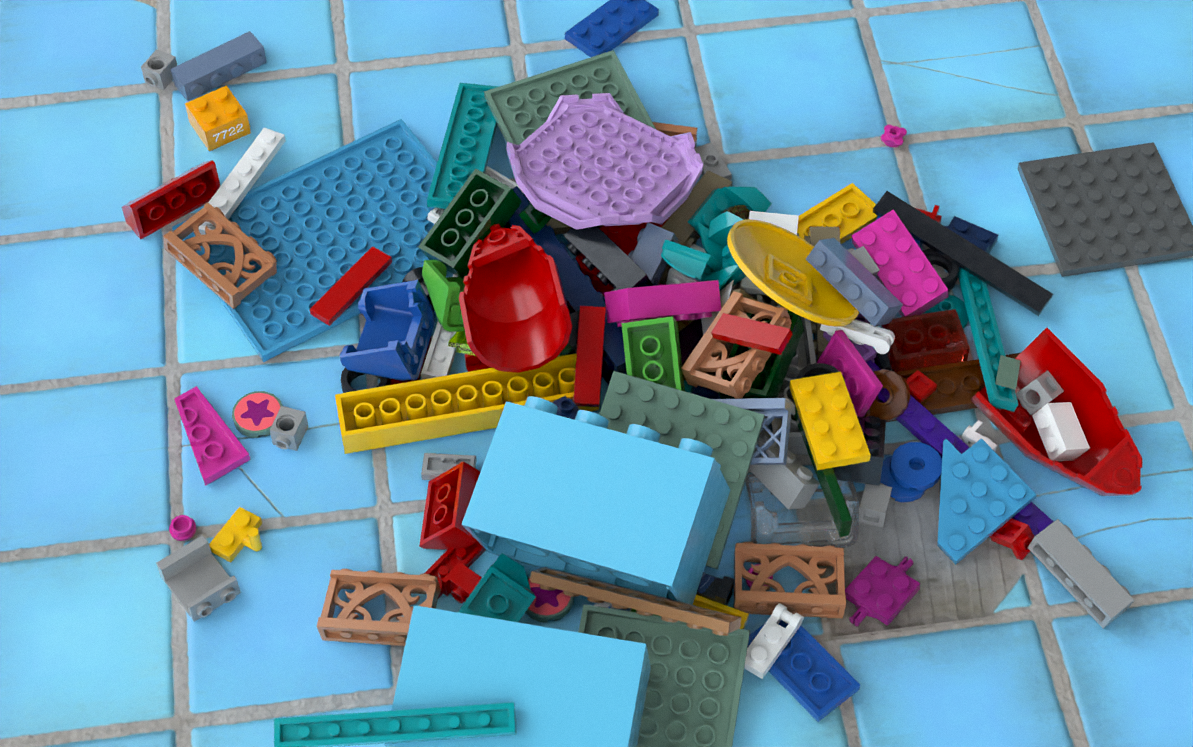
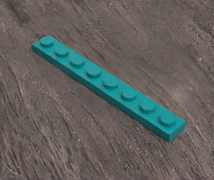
[958,268,1019,412]
[274,702,516,747]

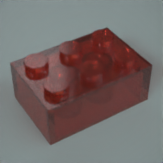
[881,309,970,372]

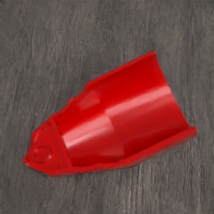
[459,224,572,373]
[970,328,1142,496]

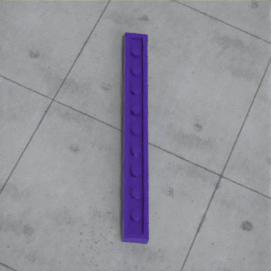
[866,360,1054,536]

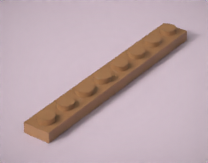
[530,567,741,636]

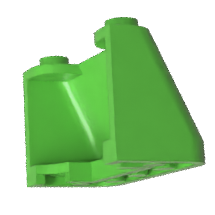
[422,260,465,332]

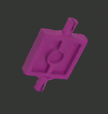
[845,556,920,626]

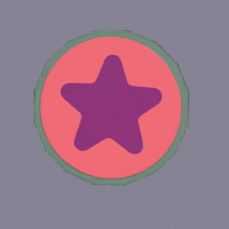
[232,391,282,438]
[526,576,574,622]

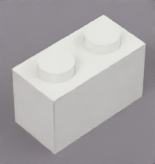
[1032,402,1090,462]

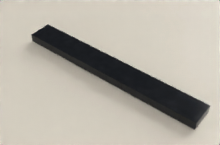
[873,191,1053,316]

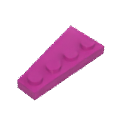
[174,386,250,486]

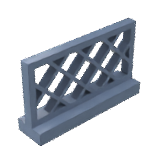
[712,398,796,465]

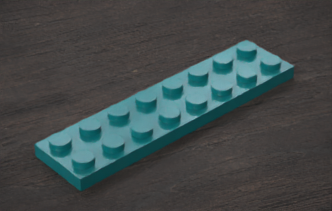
[427,83,499,209]

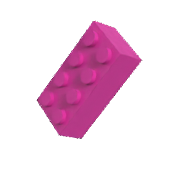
[851,209,948,323]
[604,280,721,327]

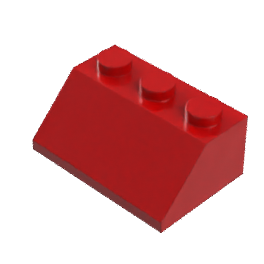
[419,461,480,550]

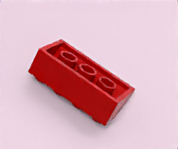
[122,160,220,239]

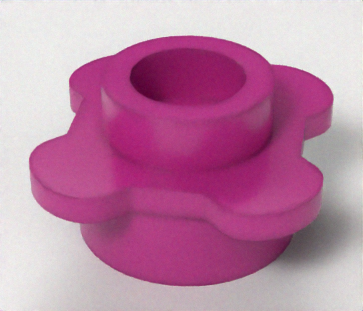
[881,124,907,147]

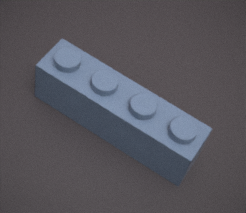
[171,31,267,101]
[628,223,679,286]
[806,238,903,327]

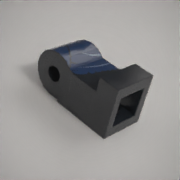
[696,572,734,606]

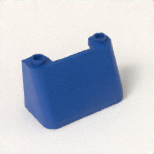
[340,280,435,382]

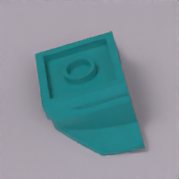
[688,187,772,267]
[703,211,746,291]
[661,239,722,282]
[458,553,536,623]

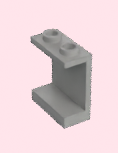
[156,535,241,622]

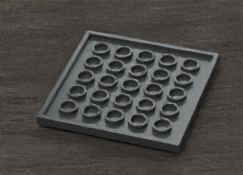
[1017,142,1193,277]

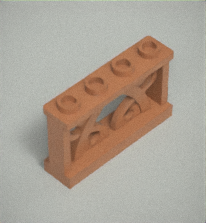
[163,202,277,309]
[681,291,791,399]
[733,542,846,618]
[316,569,441,646]

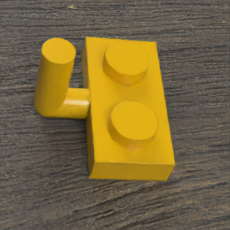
[209,507,262,563]

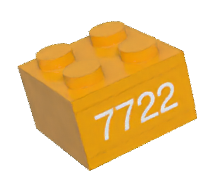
[185,85,251,151]

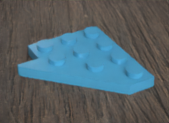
[937,438,1037,565]

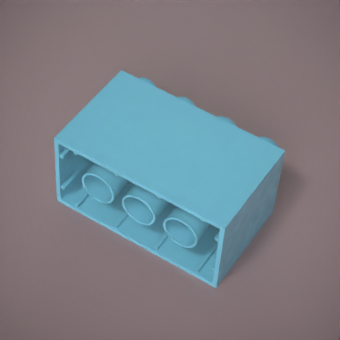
[462,396,730,605]
[384,605,651,747]

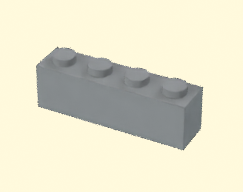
[749,429,820,510]
[1028,519,1134,629]

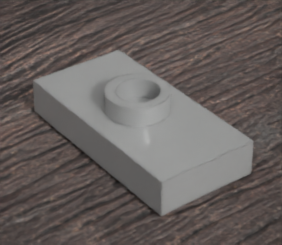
[695,142,732,180]
[421,453,477,480]

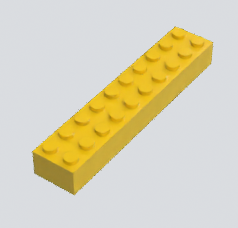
[335,353,599,454]

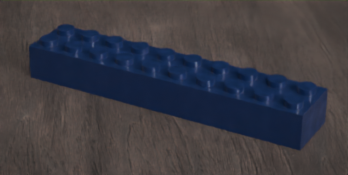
[504,186,627,385]

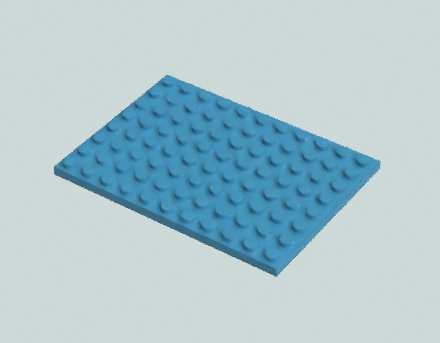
[172,119,437,362]

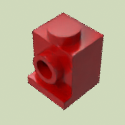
[442,562,482,603]

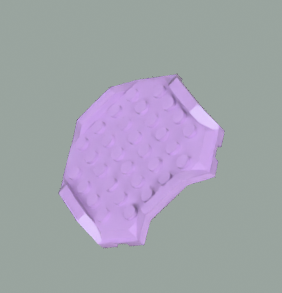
[506,93,703,230]

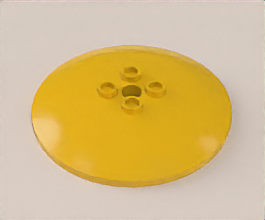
[727,219,859,327]

